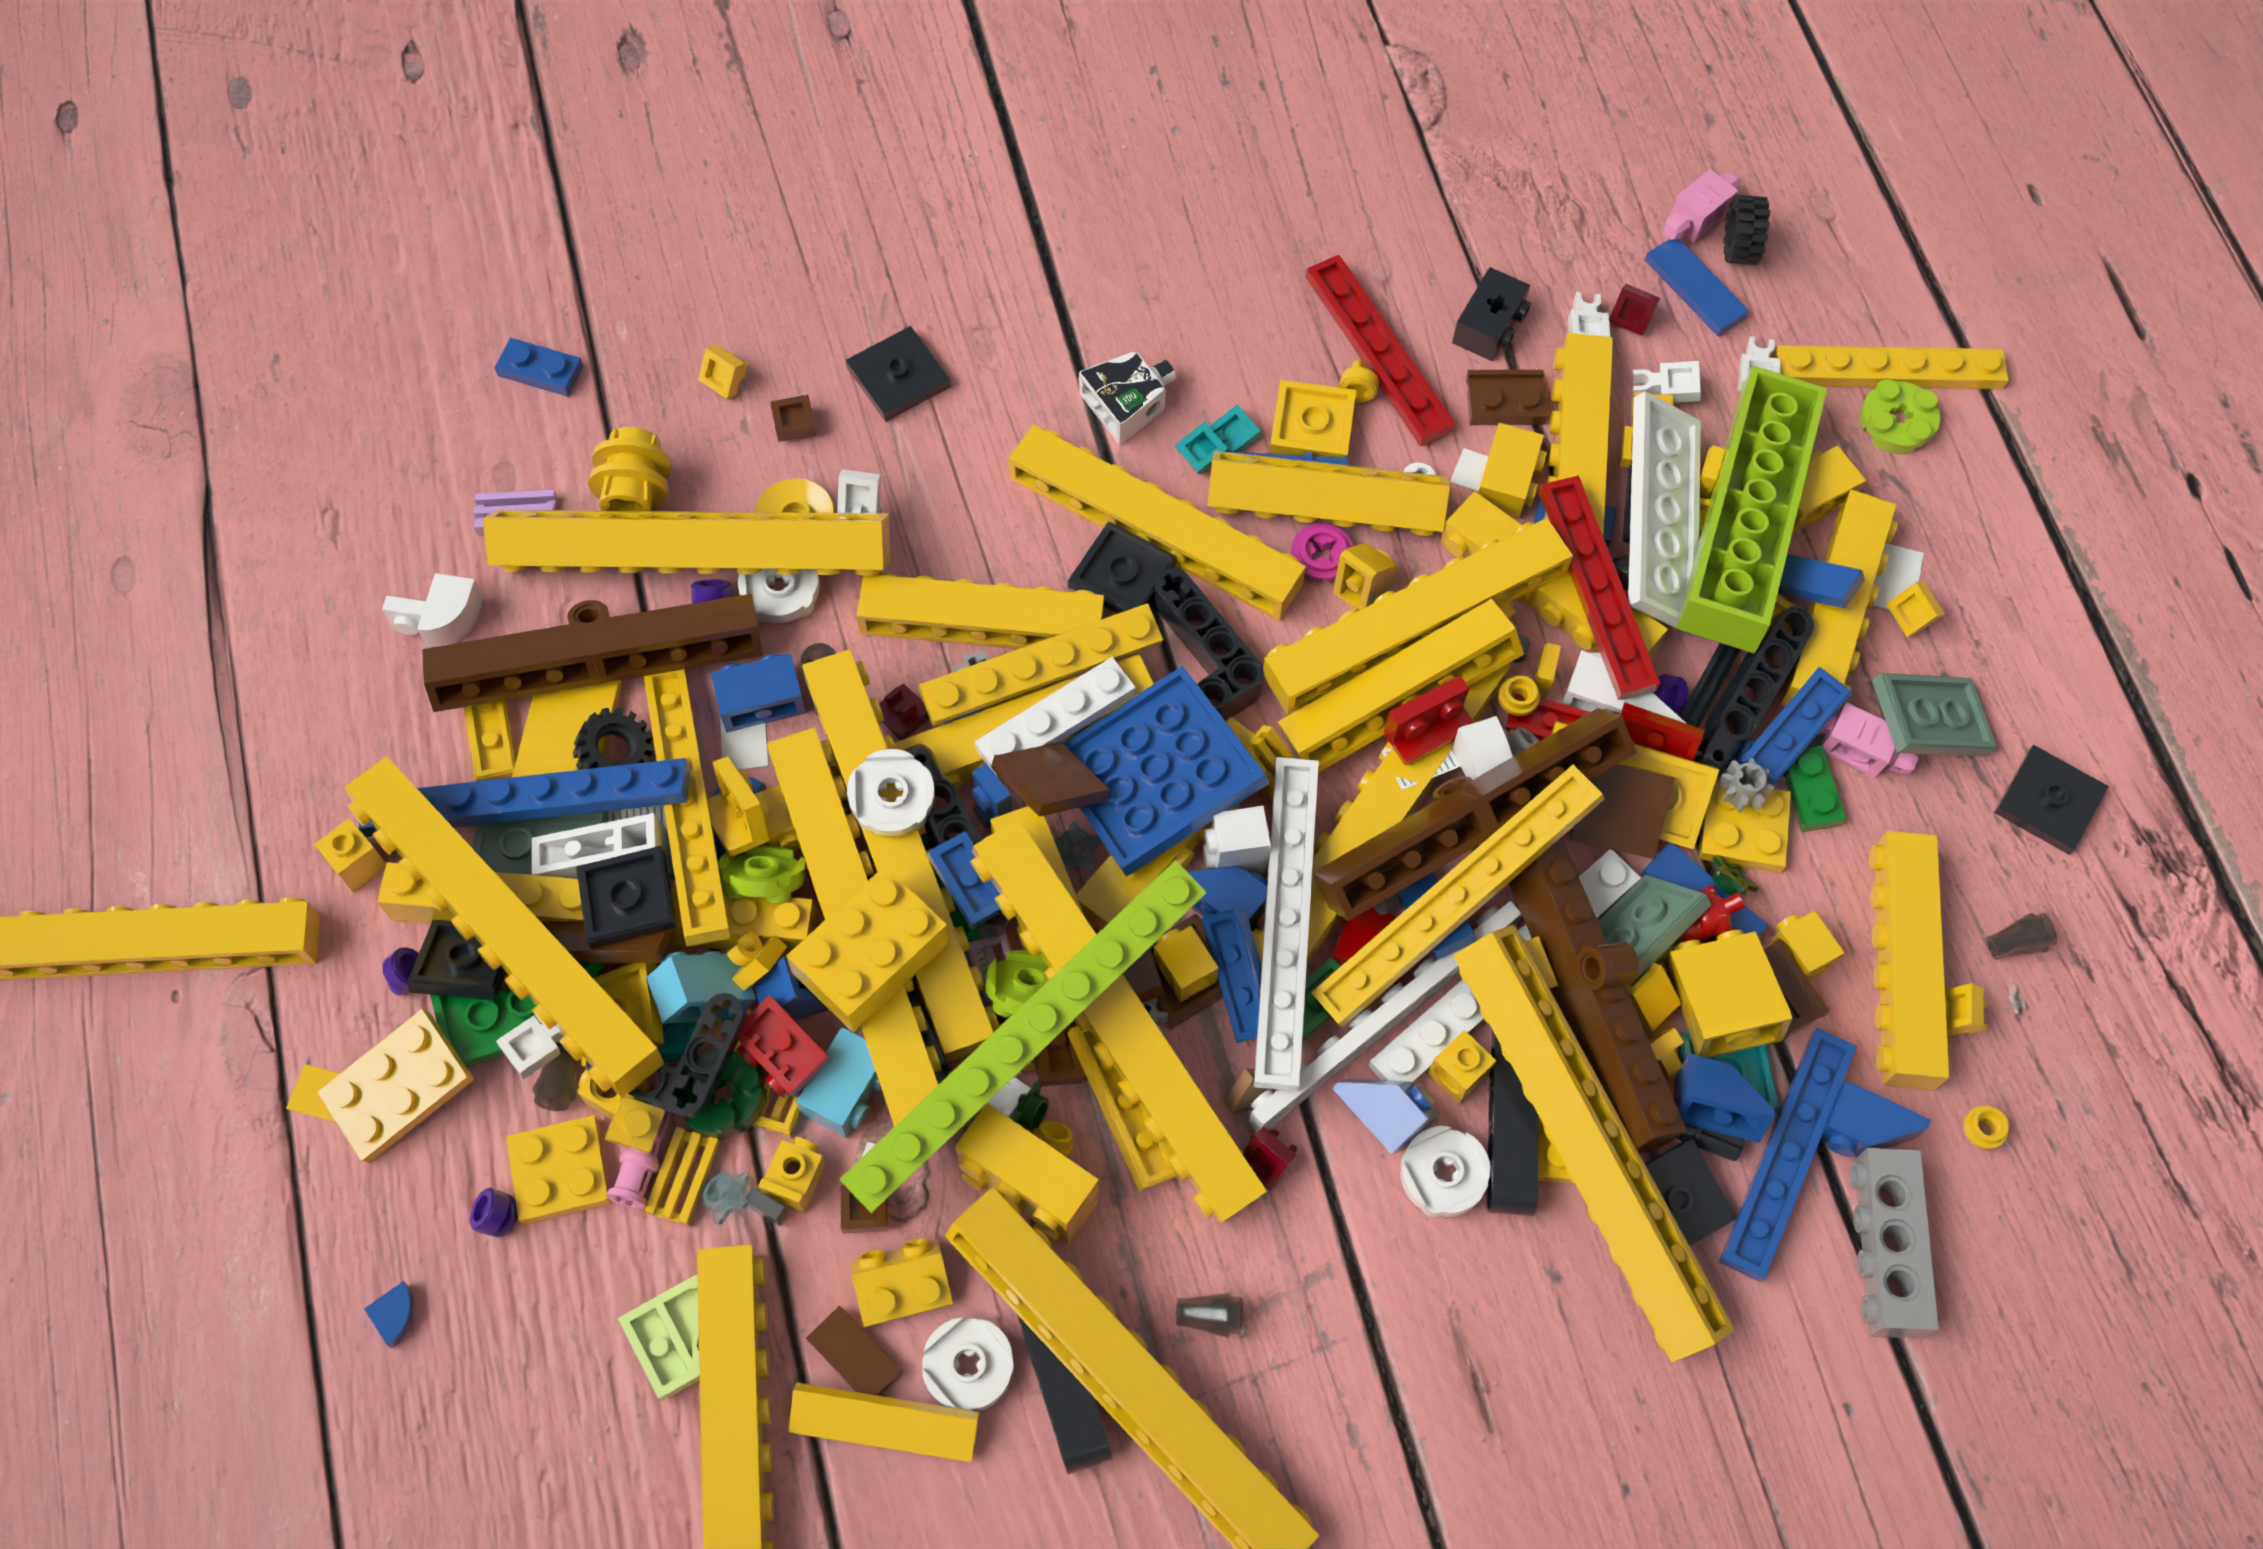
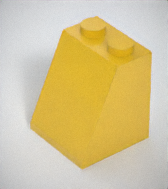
[1667,930,1792,1058]

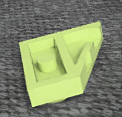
[618,1274,700,1402]

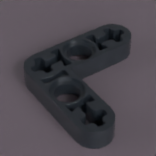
[586,993,748,1119]

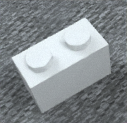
[1203,806,1271,876]

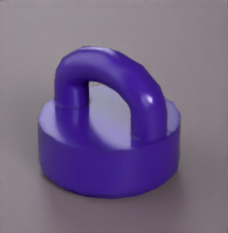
[691,579,732,603]
[1652,673,1688,714]
[383,947,419,996]
[470,1187,518,1237]

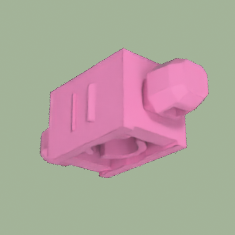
[1663,169,1741,243]
[1817,702,1919,778]

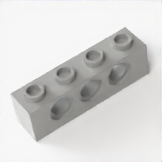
[1850,1148,1939,1339]

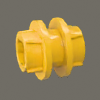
[588,427,672,511]

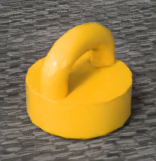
[1339,359,1379,403]

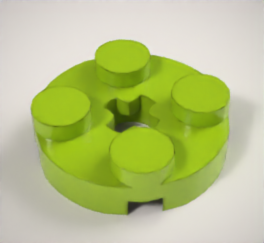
[1859,379,1940,454]
[718,845,805,903]
[985,950,1049,1017]

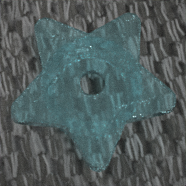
[1054,822,1102,871]
[700,1172,750,1225]

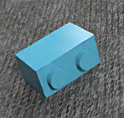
[646,951,756,1024]
[796,1027,882,1138]

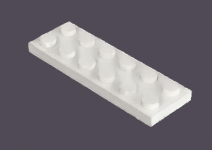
[1628,391,1701,633]

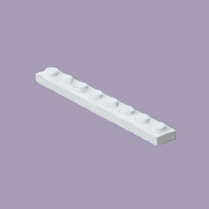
[1254,757,1319,1091]
[1368,849,1641,1084]
[1249,901,1521,1133]

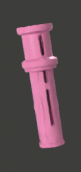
[606,1073,672,1209]

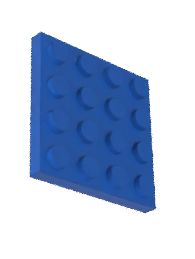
[1063,665,1269,877]

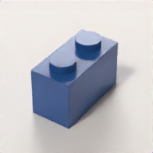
[710,653,806,733]

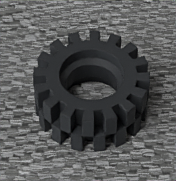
[1723,195,1770,265]
[573,707,654,770]

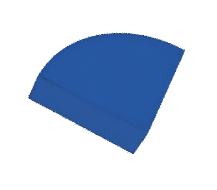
[364,1281,414,1348]

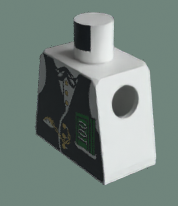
[1079,352,1176,445]

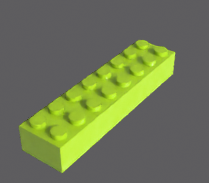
[1676,365,1827,654]

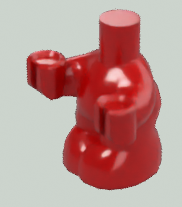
[1680,884,1747,944]

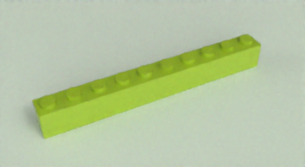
[840,860,1207,1213]

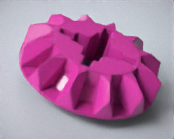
[1291,523,1353,583]

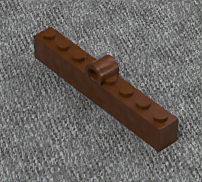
[422,593,763,712]
[1312,708,1637,921]
[1509,837,1687,1154]

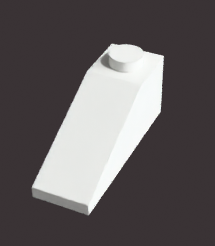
[1562,650,1687,724]
[532,813,673,879]

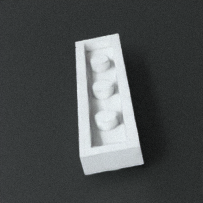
[974,657,1136,779]

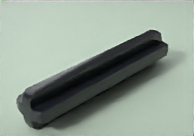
[1679,643,1741,728]

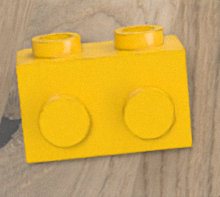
[707,756,770,856]
[851,1238,953,1327]

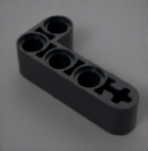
[1154,568,1264,722]

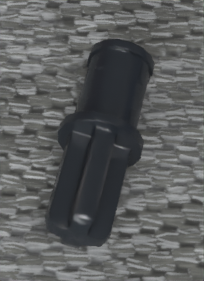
[1675,1124,1745,1161]

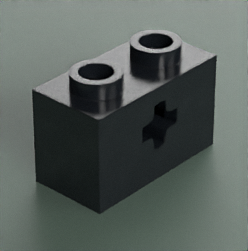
[1452,267,1531,362]

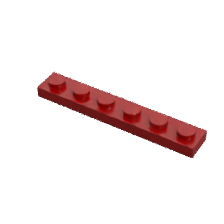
[1306,254,1455,447]
[1539,475,1660,700]

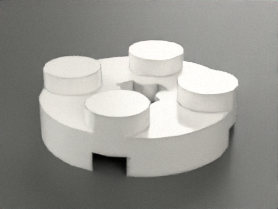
[738,569,820,623]
[847,749,935,836]
[1400,1126,1491,1218]
[922,1317,1014,1411]

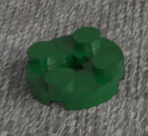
[678,1049,767,1140]

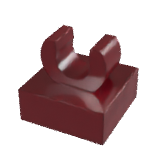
[1609,283,1660,336]
[879,683,929,741]
[1242,1127,1297,1191]

